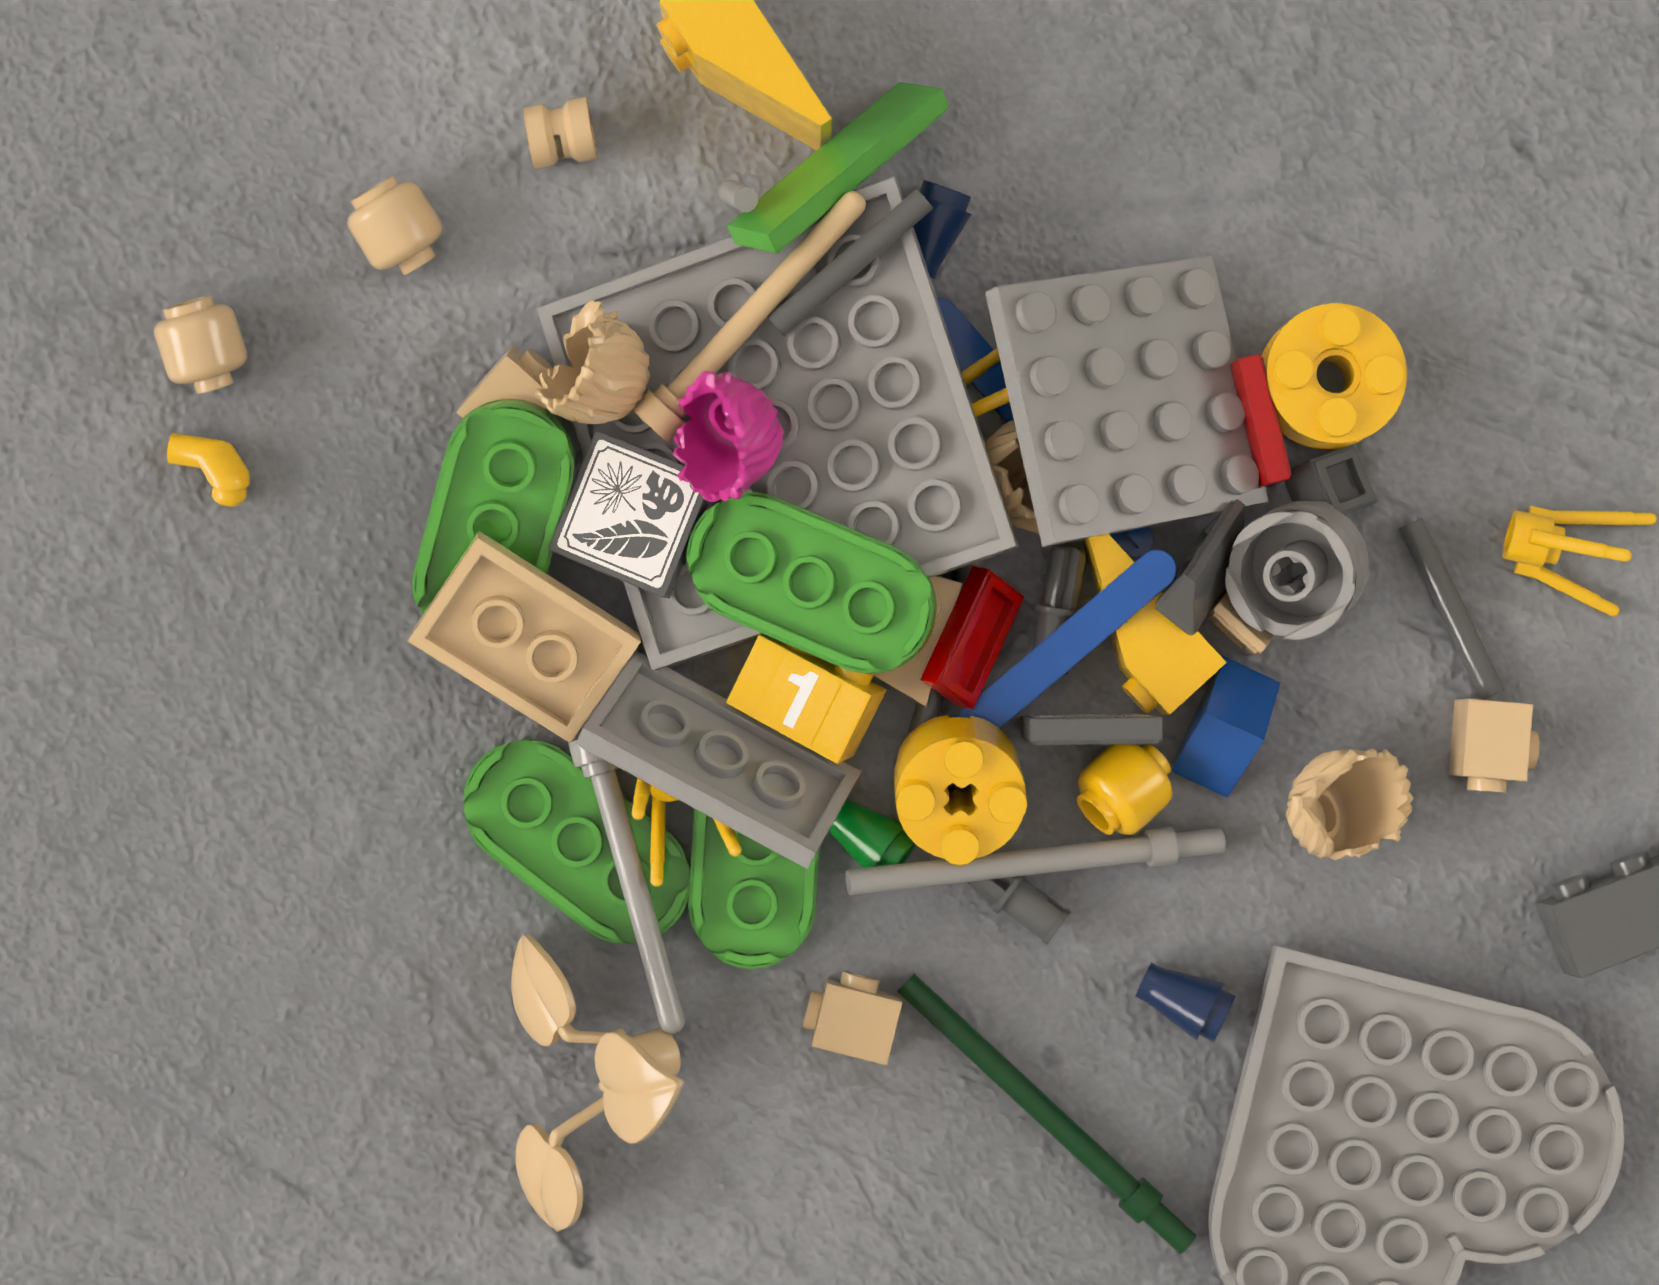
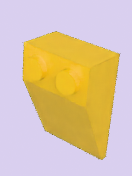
[656,0,832,151]

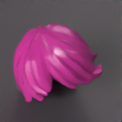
[673,371,784,502]

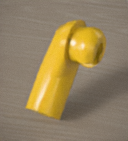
[167,433,250,507]

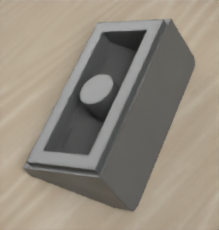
[1155,499,1245,636]

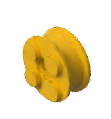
[1261,303,1407,450]

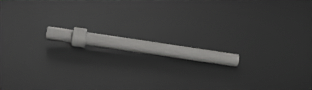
[846,827,1226,895]

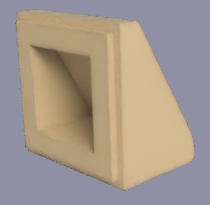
[1206,589,1274,656]

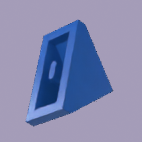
[1170,656,1281,798]

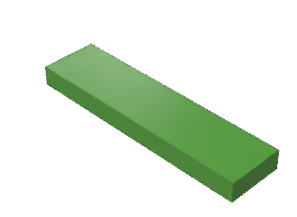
[727,82,949,254]

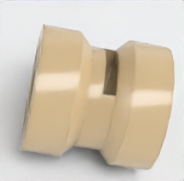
[523,96,598,170]

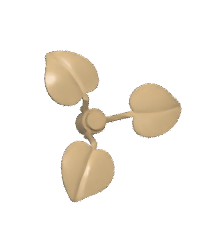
[511,933,684,1232]

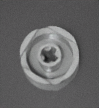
[1225,501,1370,640]

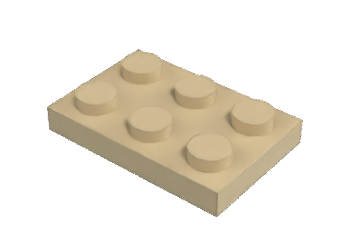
[408,531,641,742]

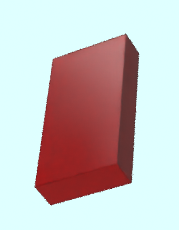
[1230,354,1292,488]
[920,566,1024,710]

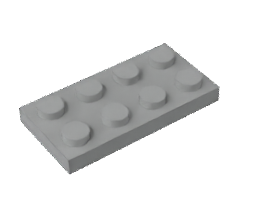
[576,651,862,869]

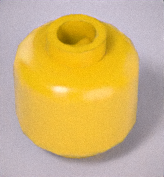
[1077,744,1173,835]

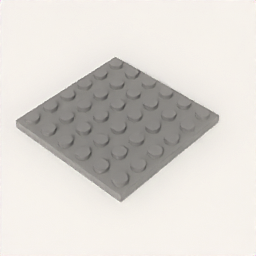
[536,177,1019,671]

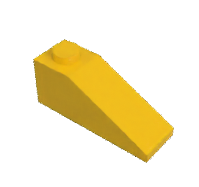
[1082,534,1227,715]

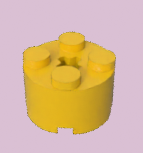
[894,715,1027,865]

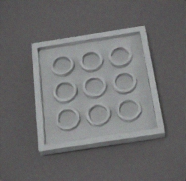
[985,255,1269,547]

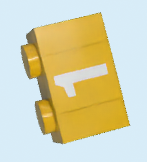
[726,634,887,764]

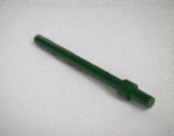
[897,973,1196,1254]

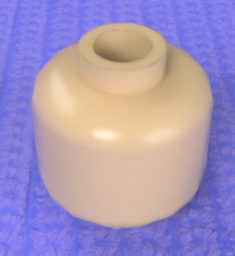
[347,175,443,275]
[154,295,247,394]

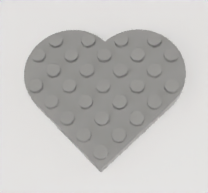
[1208,944,1624,1285]

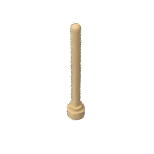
[632,191,866,443]

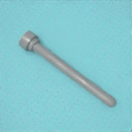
[568,740,685,1034]

